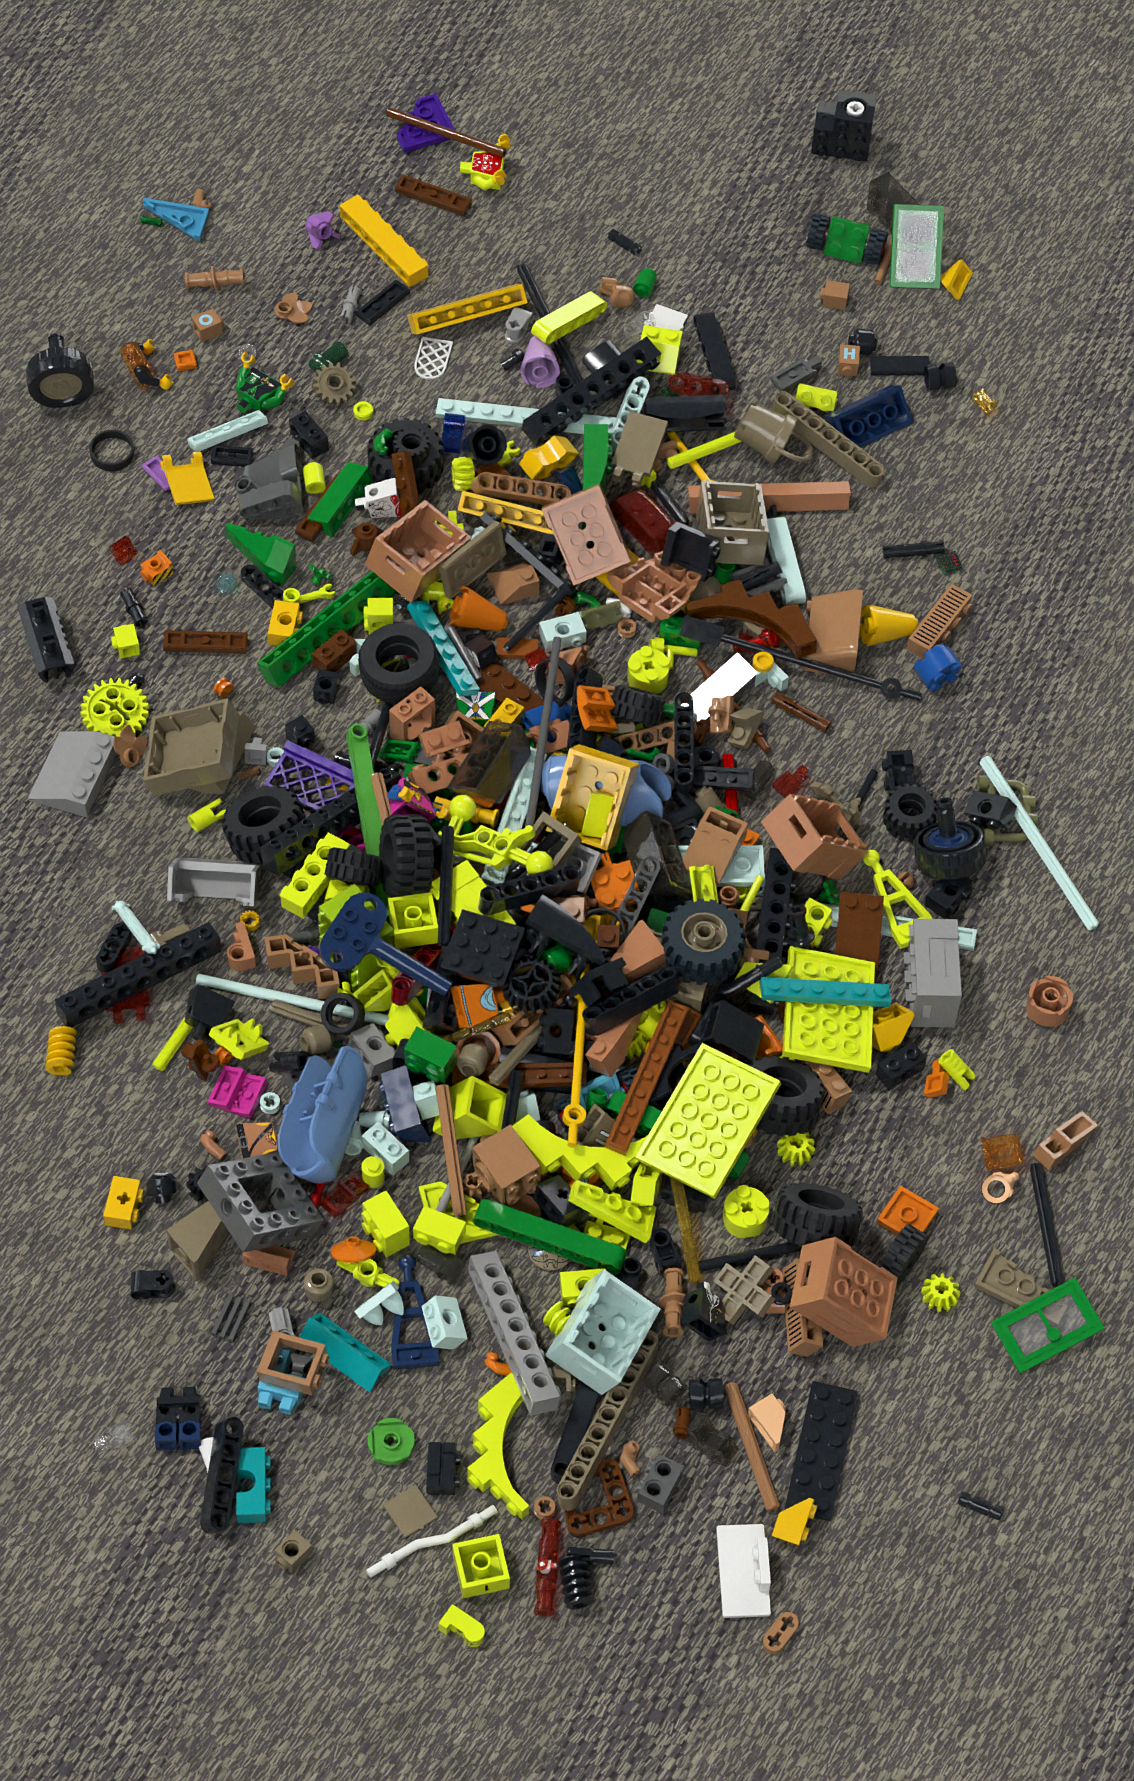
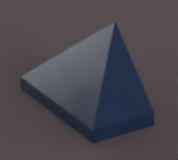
[554,466,583,495]

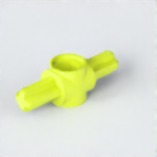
[336,1259,400,1288]

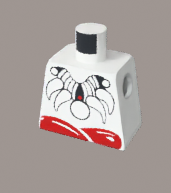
[355,478,402,518]

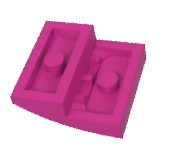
[207,1065,269,1119]

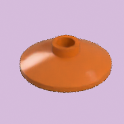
[331,1237,376,1263]

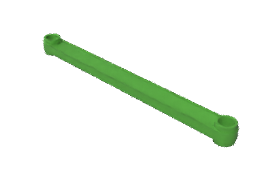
[346,723,391,924]

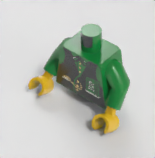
[236,352,295,414]

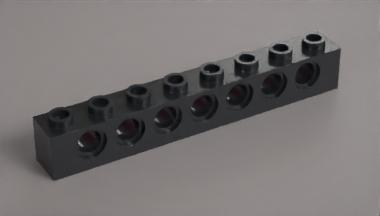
[522,336,662,447]
[260,767,401,876]
[747,847,796,1015]
[55,922,221,1028]

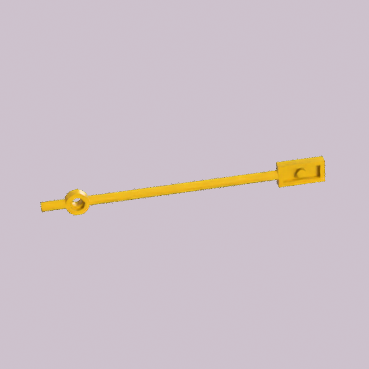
[562,915,601,1148]

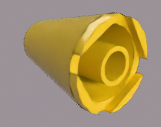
[859,605,918,646]

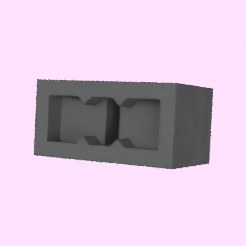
[635,1454,684,1514]

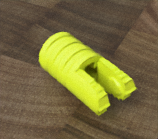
[188,798,226,833]
[938,1049,976,1091]

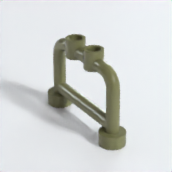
[977,775,1038,846]

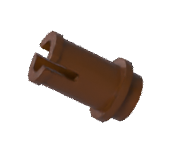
[694,719,710,747]
[672,1407,691,1439]

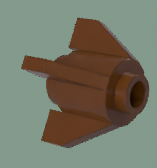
[350,523,384,557]

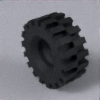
[879,1224,929,1284]

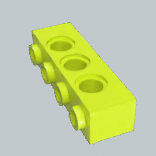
[280,833,351,919]

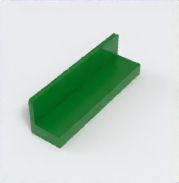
[308,462,373,537]

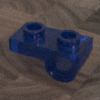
[442,413,466,454]

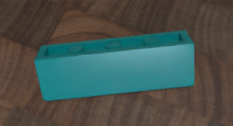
[299,1313,392,1392]

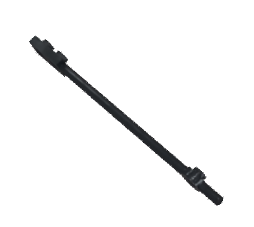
[679,615,922,701]

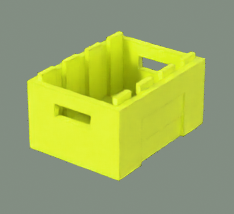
[430,860,516,928]

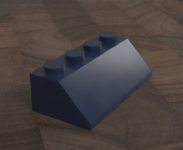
[824,385,913,448]

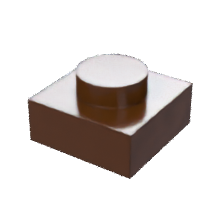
[597,925,621,949]

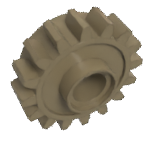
[312,362,356,406]

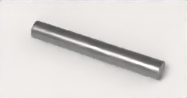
[447,626,483,682]

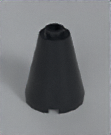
[461,424,507,465]

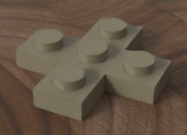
[714,1255,775,1325]

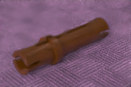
[771,691,832,733]

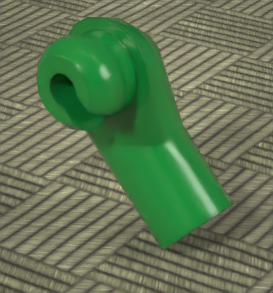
[373,428,393,455]
[573,591,601,607]

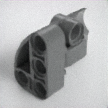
[234,438,303,520]

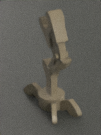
[808,781,864,829]

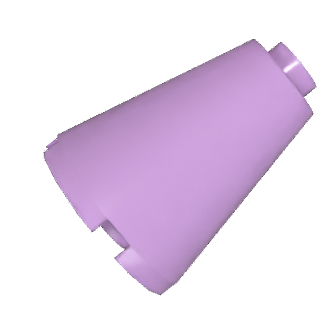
[520,336,560,388]

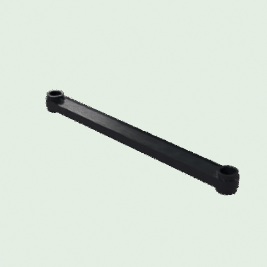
[550,1257,642,1484]

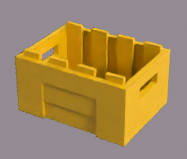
[546,744,640,851]

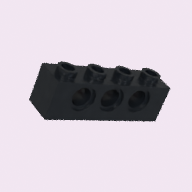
[422,946,469,1036]

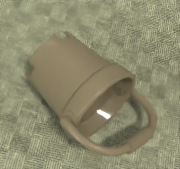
[734,401,814,464]

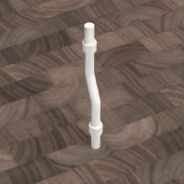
[366,1505,498,1578]

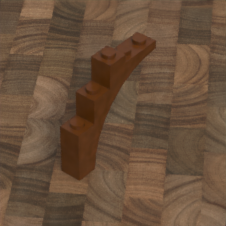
[685,579,817,659]

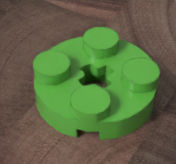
[368,1418,415,1465]

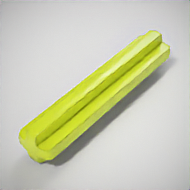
[153,1017,193,1071]

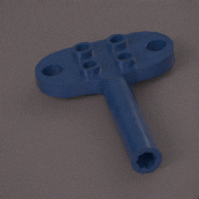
[319,893,453,997]

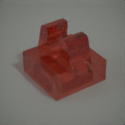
[109,536,137,565]

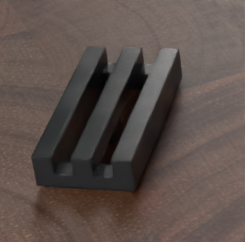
[210,445,253,467]

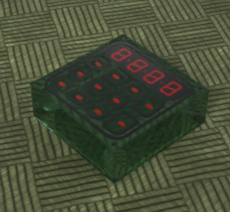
[936,551,962,575]

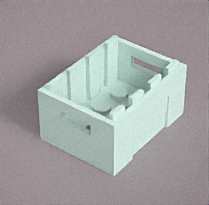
[545,1270,660,1395]

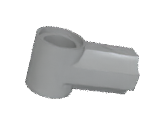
[269,1307,296,1355]

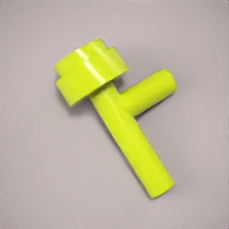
[649,637,697,670]

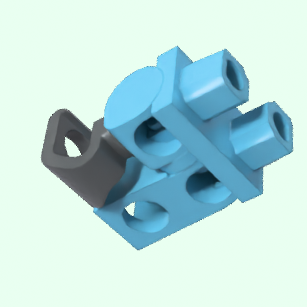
[258,1349,313,1415]

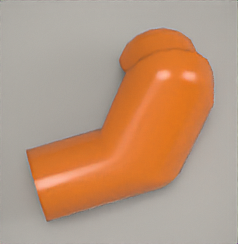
[484,1352,511,1376]

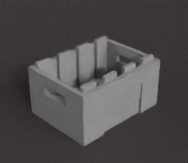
[903,919,962,1027]

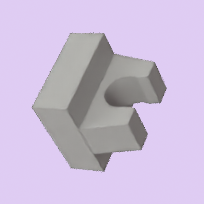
[245,737,267,765]

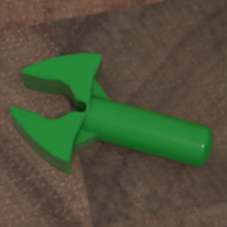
[626,748,662,763]

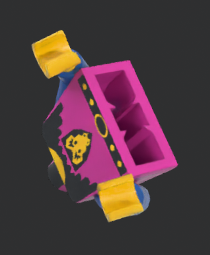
[387,777,452,823]

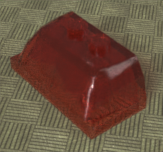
[610,488,676,558]

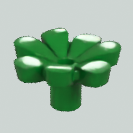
[308,563,334,585]
[818,879,840,906]

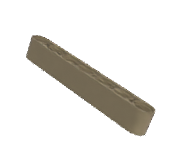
[772,391,885,488]

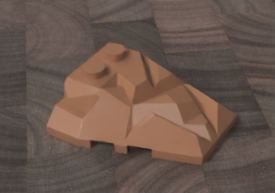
[607,551,702,622]

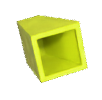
[433,1076,507,1139]

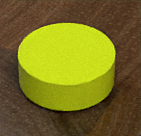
[353,401,373,421]

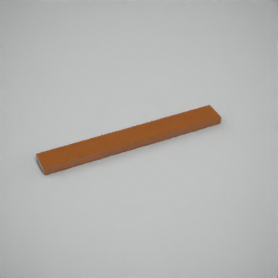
[604,1000,689,1156]

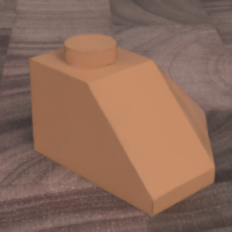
[547,645,590,686]

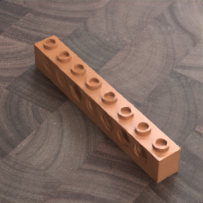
[407,718,569,795]

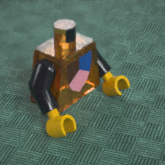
[119,339,174,390]

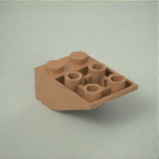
[679,806,748,885]

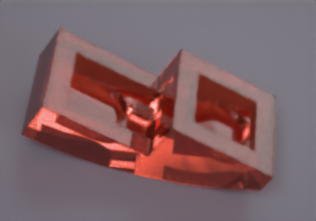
[319,1172,369,1218]

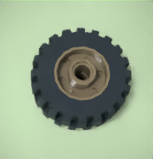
[661,899,746,985]

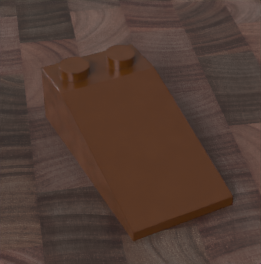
[835,892,884,984]

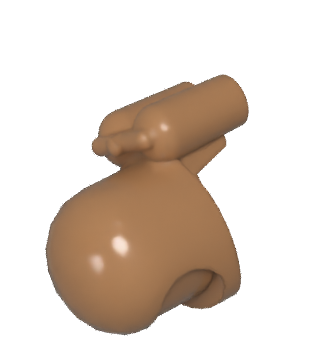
[598,277,635,308]

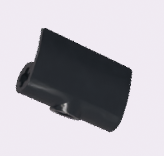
[582,340,639,399]

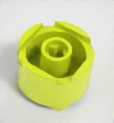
[627,646,670,694]
[723,1185,769,1238]

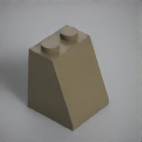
[166,1201,227,1282]

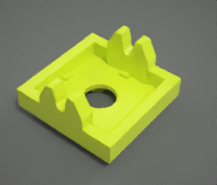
[209,1018,270,1060]

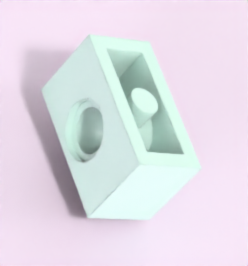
[539,612,586,652]
[362,1122,409,1175]
[421,1296,468,1349]

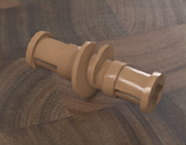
[185,266,245,291]
[659,1268,685,1337]

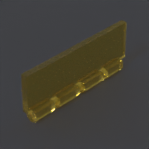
[437,1007,516,1043]

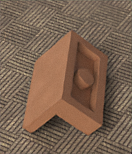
[242,1246,295,1276]

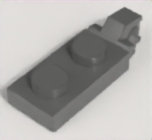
[771,355,822,392]

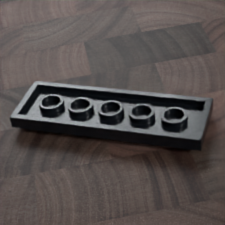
[784,1381,858,1521]

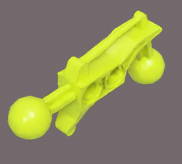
[438,795,553,875]

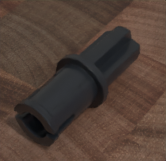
[566,1546,614,1565]

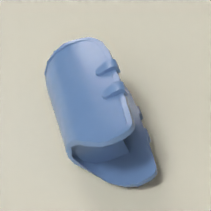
[540,755,672,826]
[278,1046,367,1183]

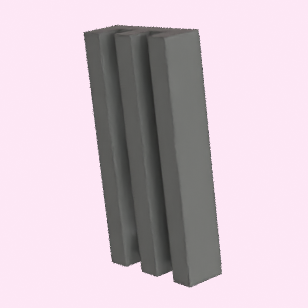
[211,1293,251,1343]

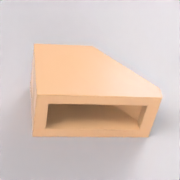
[748,1394,786,1452]

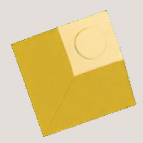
[872,1003,914,1052]

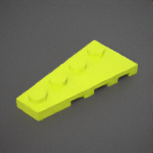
[568,1180,657,1243]

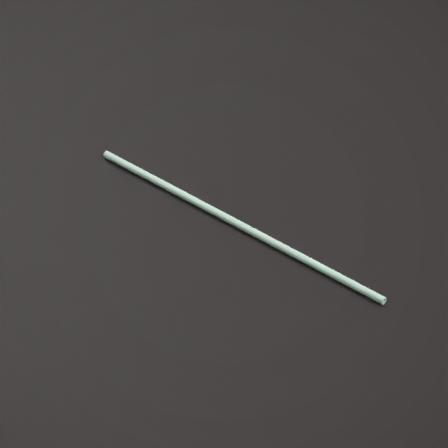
[196,974,626,1073]

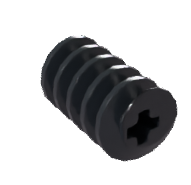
[558,1555,595,1609]

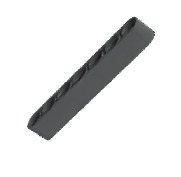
[590,856,660,991]

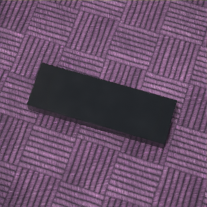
[355,280,410,326]
[869,356,929,376]

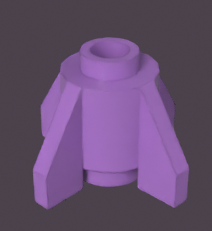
[305,211,341,250]

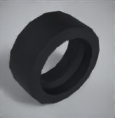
[320,992,365,1036]

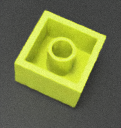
[388,892,438,949]
[361,1191,410,1258]
[452,1534,510,1599]

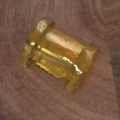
[972,389,998,415]

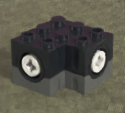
[811,90,877,161]

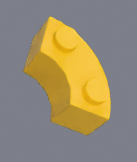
[519,436,579,480]

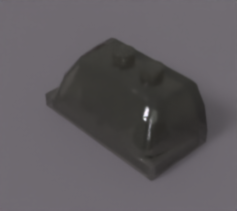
[447,721,531,804]
[623,811,693,899]

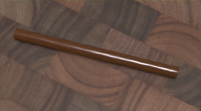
[386,107,507,158]

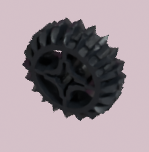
[502,957,562,1015]

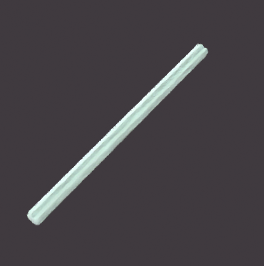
[980,756,1099,930]

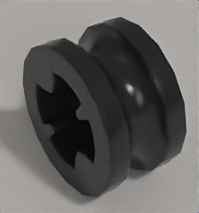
[770,1282,792,1306]

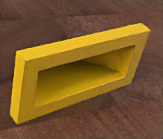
[940,259,973,300]

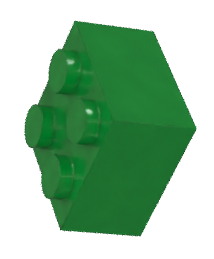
[404,1026,457,1084]

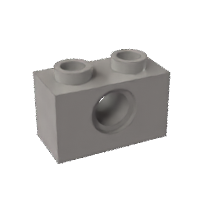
[348,1023,395,1078]

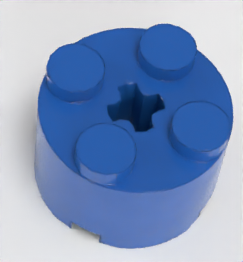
[913,644,962,693]

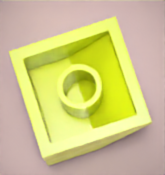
[637,325,683,375]

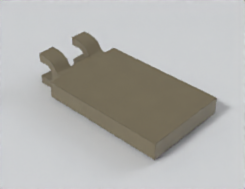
[611,411,668,489]

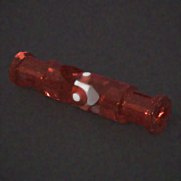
[534,1518,561,1616]

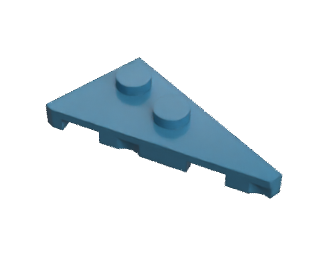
[143,198,209,241]

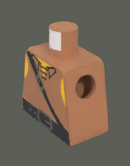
[236,1122,279,1159]

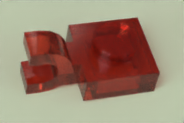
[772,764,808,798]

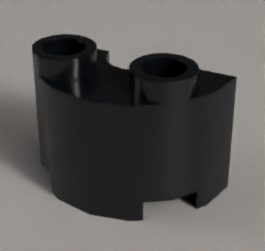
[882,750,916,792]

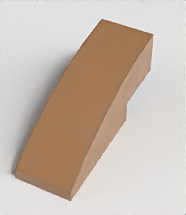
[1033,1111,1098,1170]

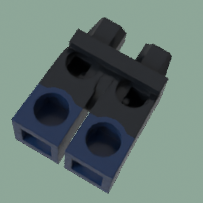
[155,1386,201,1450]

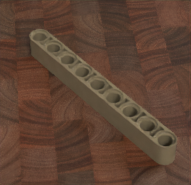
[557,1330,659,1511]

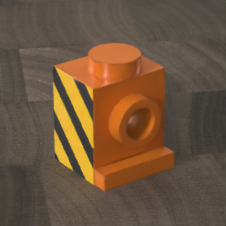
[140,550,173,586]

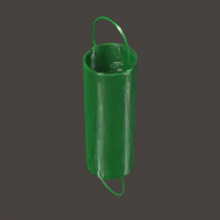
[136,216,167,227]

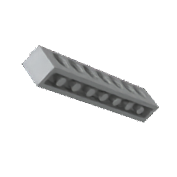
[468,1251,561,1416]

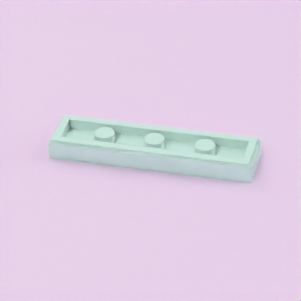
[187,410,268,452]

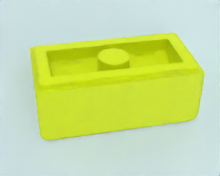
[581,791,614,838]

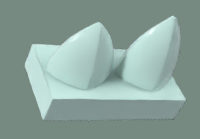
[354,1281,404,1325]

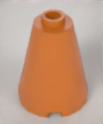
[449,586,509,632]

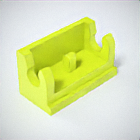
[689,865,719,904]

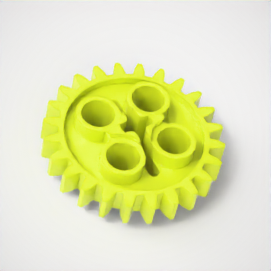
[80,678,149,737]

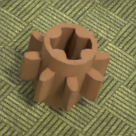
[462,1171,487,1199]

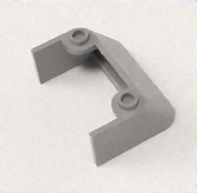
[167,858,261,906]

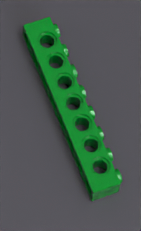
[257,571,397,687]

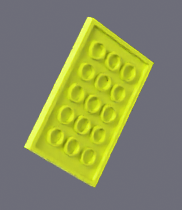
[782,946,875,1073]
[636,1043,781,1199]

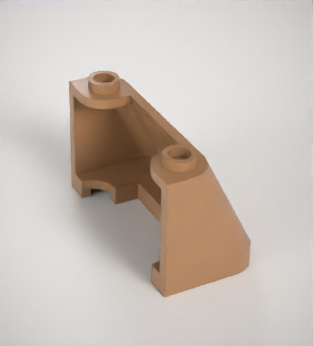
[803,589,863,673]

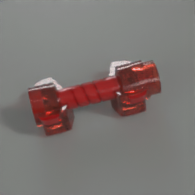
[733,628,781,654]

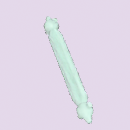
[112,901,160,954]

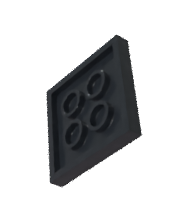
[440,909,526,990]

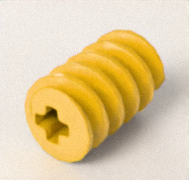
[45,1026,77,1075]

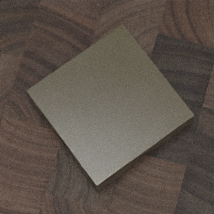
[143,698,239,796]

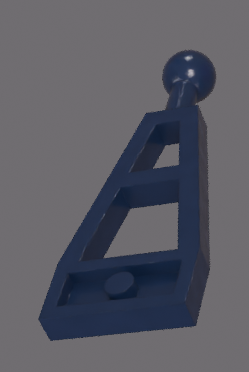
[391,1254,439,1370]

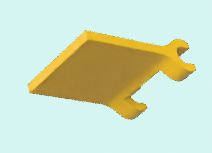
[160,451,215,505]

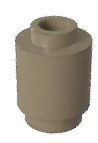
[694,786,722,814]

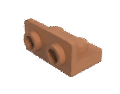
[418,721,470,760]

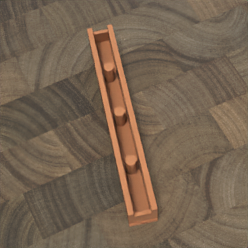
[688,481,851,514]

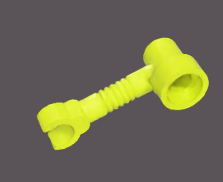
[283,584,335,604]

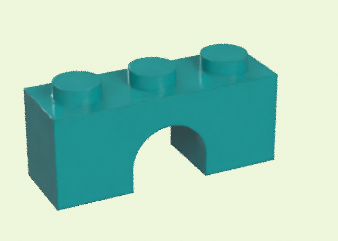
[236,1447,271,1523]

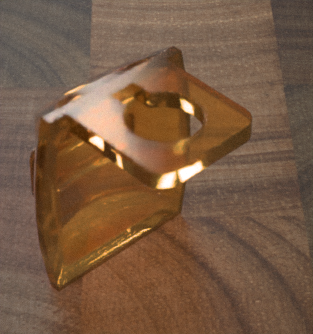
[980,1134,1025,1169]

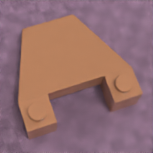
[550,990,643,1077]

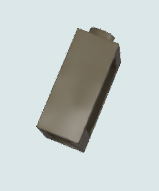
[517,811,582,869]

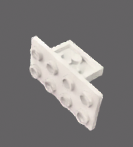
[716,1524,771,1618]

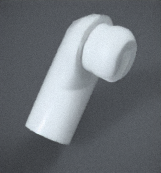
[606,598,632,619]

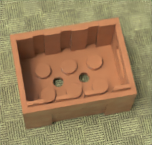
[542,483,631,586]
[365,500,472,603]
[761,794,869,880]
[790,1237,898,1347]

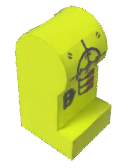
[438,1604,485,1647]

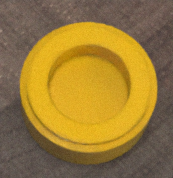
[753,652,774,673]

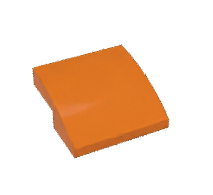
[577,685,618,733]

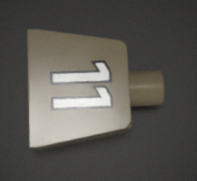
[577,1103,615,1147]

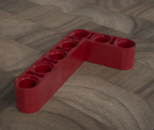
[391,919,455,1006]

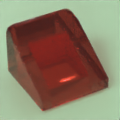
[525,647,549,671]

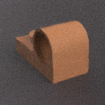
[227,921,256,971]

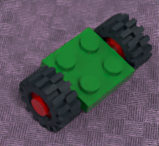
[806,213,888,266]

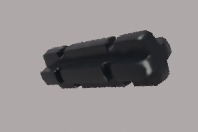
[608,229,642,256]
[958,1491,1004,1520]

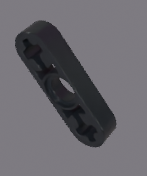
[241,564,284,608]
[96,922,132,973]

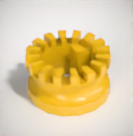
[240,910,260,932]

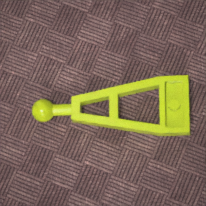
[863,850,933,949]

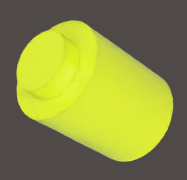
[303,462,326,494]
[362,1156,385,1188]

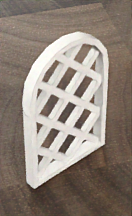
[415,336,453,380]

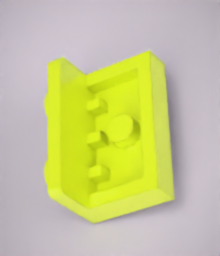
[796,384,838,412]

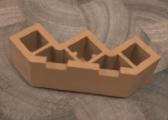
[264,934,340,1000]

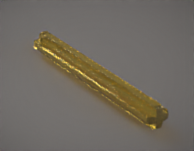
[670,1177,702,1283]

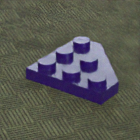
[397,93,455,153]

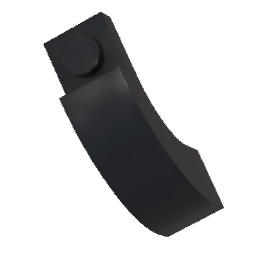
[650,1042,702,1111]

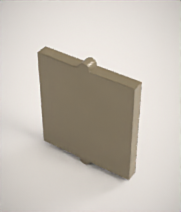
[383,1484,438,1538]

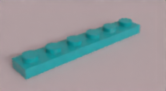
[407,601,480,697]
[759,977,892,1007]

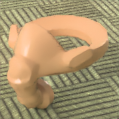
[982,1172,1019,1203]

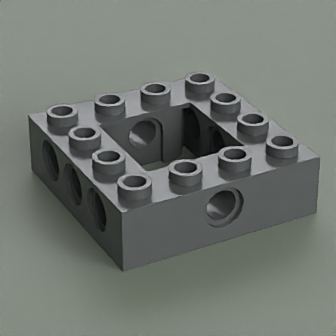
[197,1152,324,1252]

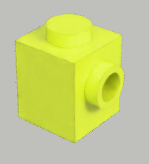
[111,624,140,659]

